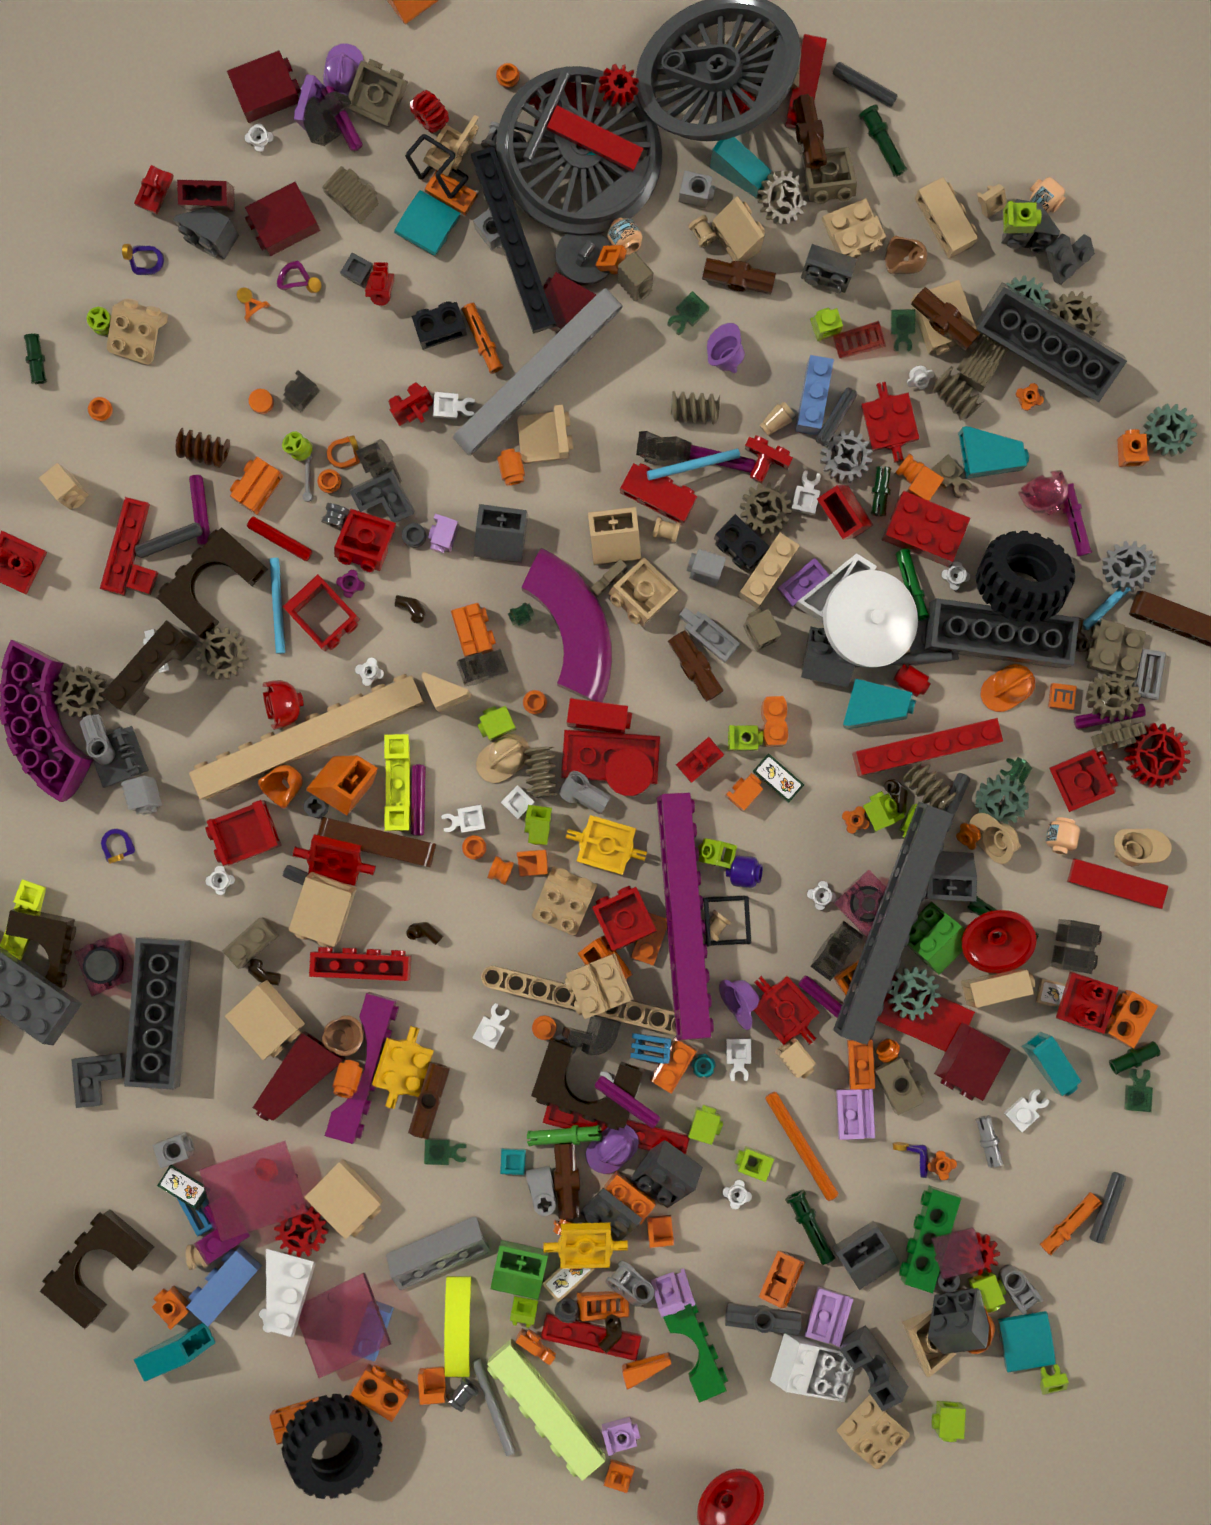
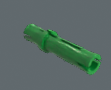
[895,549,929,621]

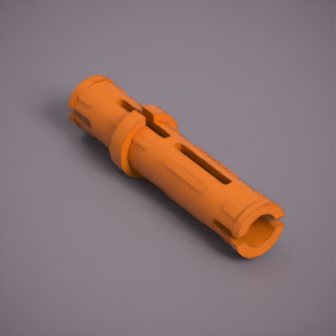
[461,303,504,374]
[1039,1192,1102,1256]

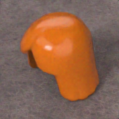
[258,765,303,809]

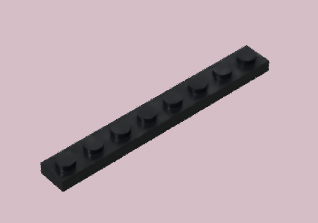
[471,147,556,334]

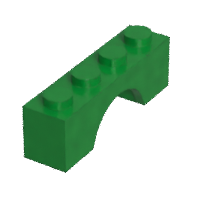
[663,1300,728,1403]

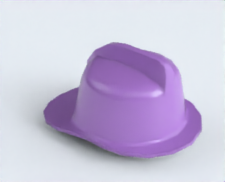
[323,43,363,98]
[707,323,745,373]
[719,979,759,1030]
[585,1125,639,1174]

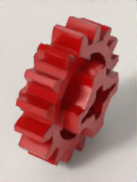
[274,1202,329,1258]

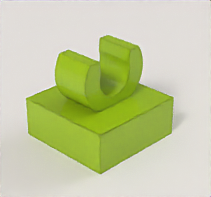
[510,1296,538,1328]
[1040,1364,1069,1395]

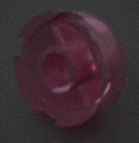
[1018,470,1069,515]

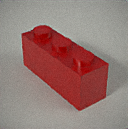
[620,463,697,526]

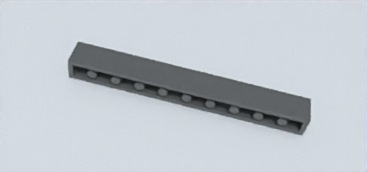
[833,801,953,1045]

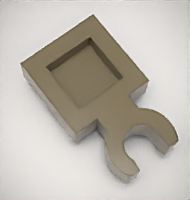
[931,454,972,498]
[591,559,627,597]

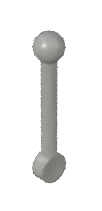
[303,454,313,502]

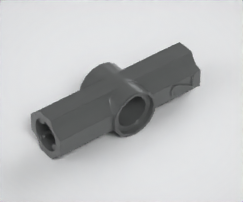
[725,1303,801,1335]

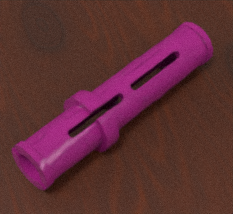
[1059,483,1092,557]

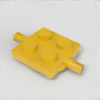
[566,815,647,875]
[372,1026,434,1109]
[543,1222,628,1269]

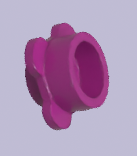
[336,570,365,598]

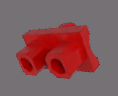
[134,165,174,214]
[365,262,394,306]
[388,382,433,426]
[676,737,724,783]

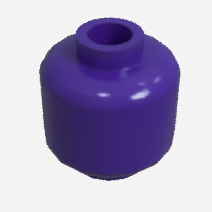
[726,855,763,888]

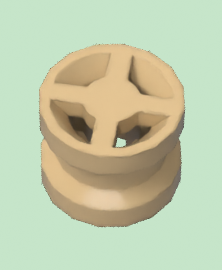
[186,1244,211,1270]

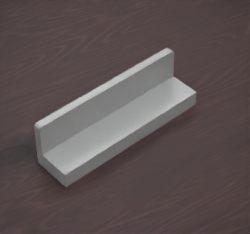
[386,1216,490,1290]

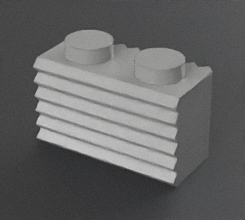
[686,549,726,587]
[121,776,162,815]

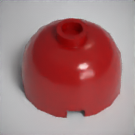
[263,680,304,730]

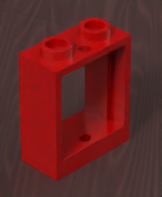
[282,574,360,651]
[567,698,632,734]

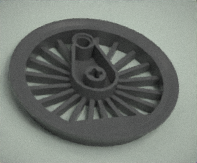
[636,0,801,141]
[496,66,662,235]

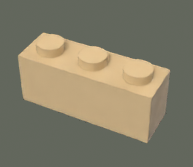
[914,177,978,259]
[738,533,800,609]

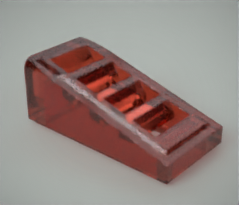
[833,321,886,359]

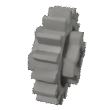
[820,430,872,483]
[1102,541,1156,592]

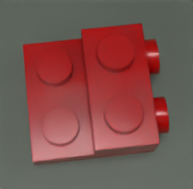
[334,509,396,572]
[1049,748,1118,812]
[592,886,657,952]

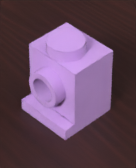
[428,514,460,554]
[602,1417,640,1456]

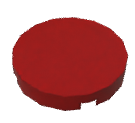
[605,748,653,796]

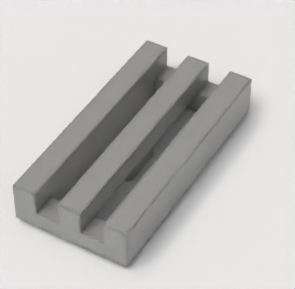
[1134,649,1166,700]

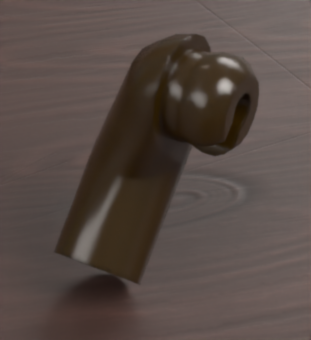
[395,595,425,624]
[1073,616,1090,652]
[884,779,908,813]
[406,922,444,945]
[248,959,281,985]
[598,1314,622,1353]

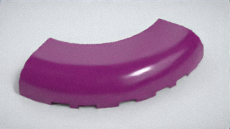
[521,548,612,702]
[0,640,93,802]

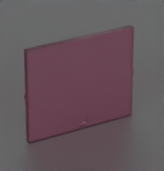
[199,1141,308,1242]
[298,1273,392,1378]

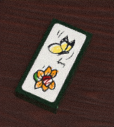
[752,753,804,803]
[157,1165,211,1211]

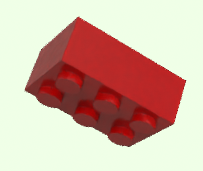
[882,491,971,567]

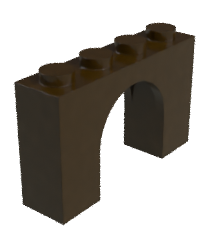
[156,527,268,639]
[101,620,197,716]
[6,907,76,989]
[531,1037,644,1130]
[40,1210,154,1329]

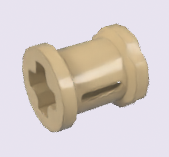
[688,215,718,248]
[652,516,681,543]
[710,910,732,941]

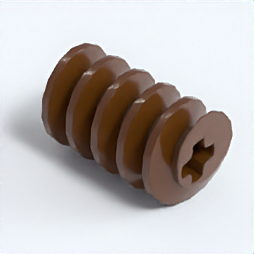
[175,428,230,468]

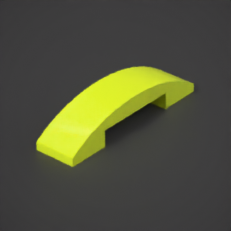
[384,734,411,831]
[0,879,46,961]
[444,1276,471,1377]

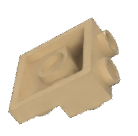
[822,198,886,259]
[608,558,678,627]
[565,953,634,1019]

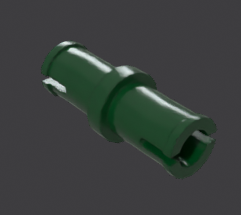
[23,333,47,384]
[871,466,891,516]
[1109,1041,1161,1075]

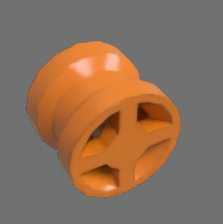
[895,453,925,484]
[487,856,514,885]

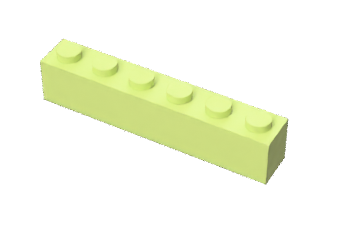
[487,1339,605,1481]

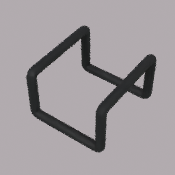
[405,134,469,199]
[703,895,751,947]

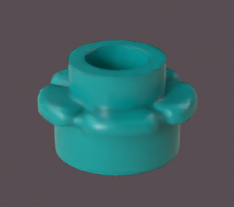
[691,1054,716,1078]

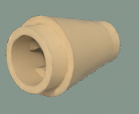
[760,402,796,436]

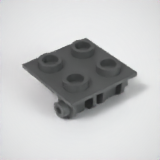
[92,726,149,788]

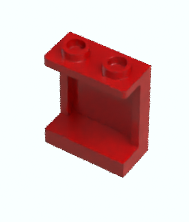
[205,800,282,866]

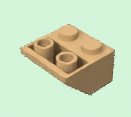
[711,196,765,262]
[588,507,641,565]

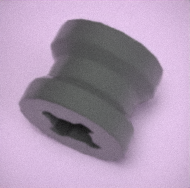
[321,503,350,529]

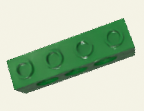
[899,1185,961,1293]

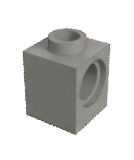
[679,171,715,208]
[473,209,502,251]
[152,1132,194,1169]

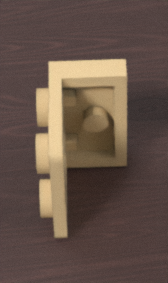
[423,115,479,177]
[107,299,169,365]
[517,405,573,463]
[532,866,597,935]
[836,1395,910,1469]

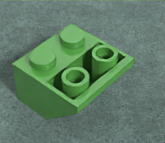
[907,901,965,975]
[490,1240,548,1300]

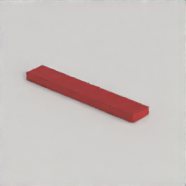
[543,1103,690,1155]

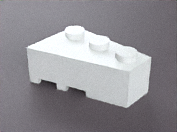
[795,553,877,623]
[266,1249,316,1337]

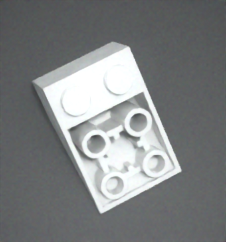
[770,1333,854,1402]

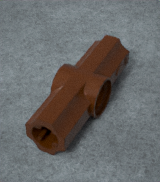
[792,94,827,170]
[702,258,776,295]
[911,287,980,351]
[668,630,724,702]
[408,1062,450,1139]
[554,1143,580,1219]

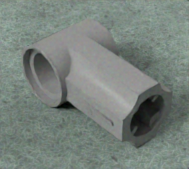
[79,714,115,765]
[559,771,610,814]

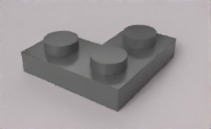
[1045,233,1095,285]
[349,469,415,522]
[71,1053,125,1108]

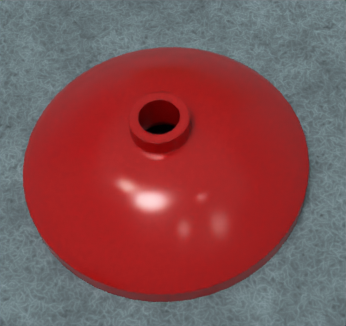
[961,910,1037,973]
[697,1469,764,1525]

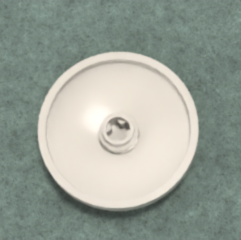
[823,570,918,668]

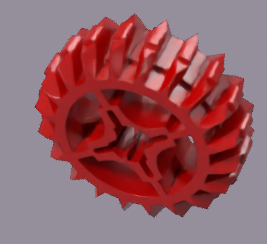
[1123,723,1191,788]

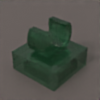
[1000,757,1032,786]

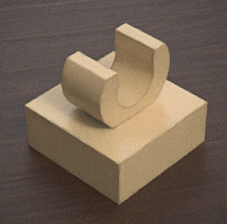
[977,184,1007,218]

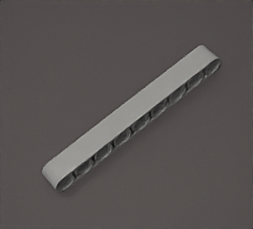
[453,288,623,456]

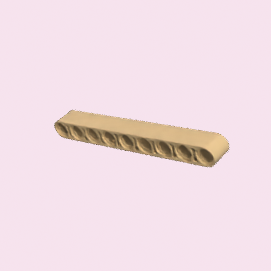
[481,965,676,1035]

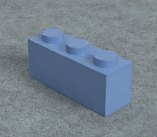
[795,355,834,436]
[186,1246,262,1327]

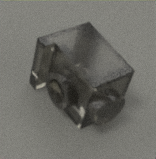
[282,370,319,413]

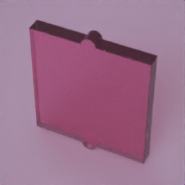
[932,1227,984,1279]

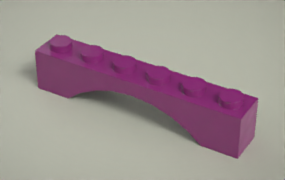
[325,992,399,1144]

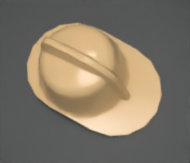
[476,734,530,783]
[969,813,1021,864]
[1114,829,1172,867]

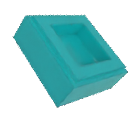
[500,1148,526,1175]

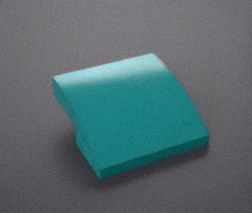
[394,190,461,256]
[998,1311,1056,1373]

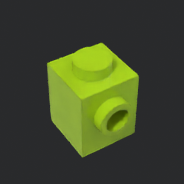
[477,706,517,741]
[687,1104,723,1145]
[967,1271,1006,1313]
[932,1401,966,1442]

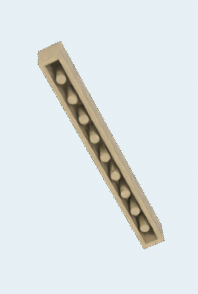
[189,674,425,800]

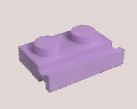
[836,1089,875,1140]
[651,1268,695,1317]
[804,1286,853,1347]

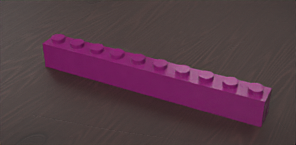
[657,793,714,1040]

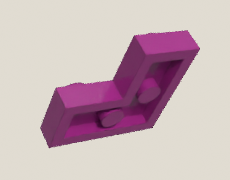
[194,1194,250,1265]

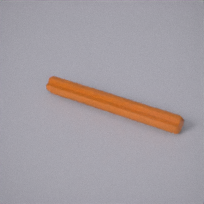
[765,1092,838,1201]

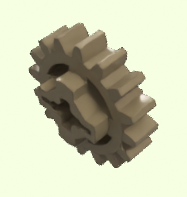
[757,171,808,224]
[1050,291,1102,335]
[739,482,792,535]
[195,627,249,680]
[52,665,106,718]
[1086,673,1141,722]
[1091,719,1146,750]

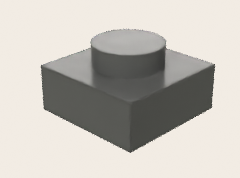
[340,252,373,287]

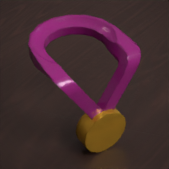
[277,261,322,293]

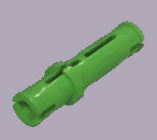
[527,1125,602,1146]

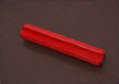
[247,516,313,561]

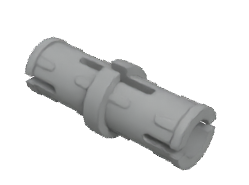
[976,1115,1004,1168]

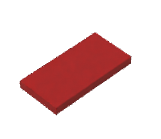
[561,730,660,784]
[876,975,975,1052]

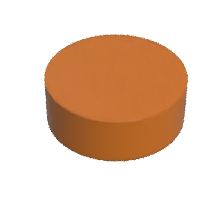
[249,389,274,414]

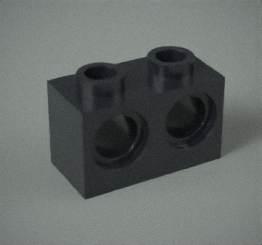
[411,301,467,350]
[714,514,770,571]

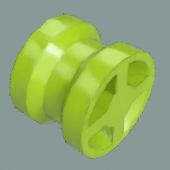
[86,307,111,336]
[282,431,313,461]

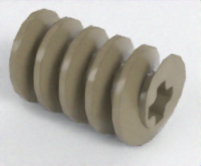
[932,367,984,421]
[671,391,720,425]
[524,747,557,797]
[903,762,957,810]

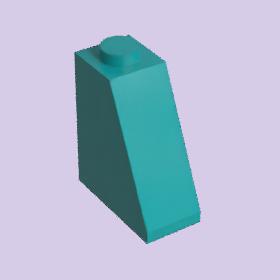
[710,137,772,198]
[958,426,1029,479]
[843,679,916,729]
[1021,1032,1082,1096]
[134,1322,216,1382]

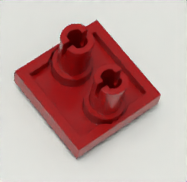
[745,435,793,483]
[0,530,47,595]
[1056,972,1119,1034]

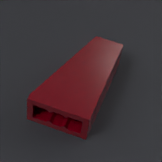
[252,1031,345,1121]

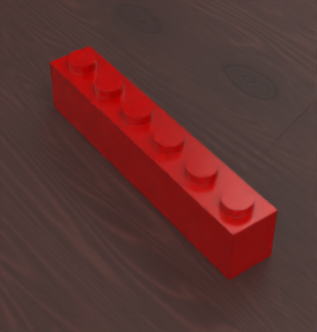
[852,718,1003,776]

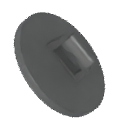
[555,233,611,285]

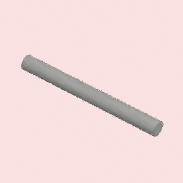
[472,1358,515,1456]

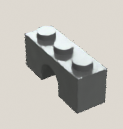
[839,1325,908,1412]

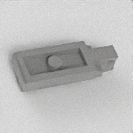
[679,607,741,663]

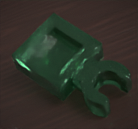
[667,291,710,335]
[890,309,916,352]
[508,602,534,626]
[1124,1068,1153,1112]
[424,1138,467,1165]

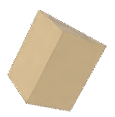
[421,672,472,712]
[902,1310,956,1377]

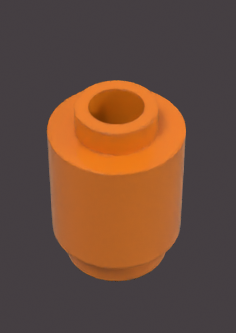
[497,449,525,486]
[332,1060,363,1099]

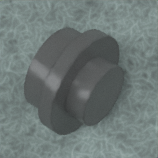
[554,1298,579,1323]

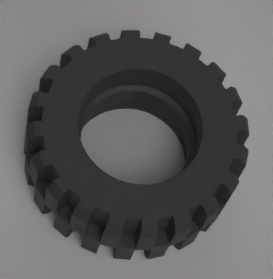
[976,531,1076,623]
[281,1394,383,1499]

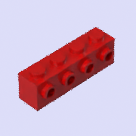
[309,947,412,981]

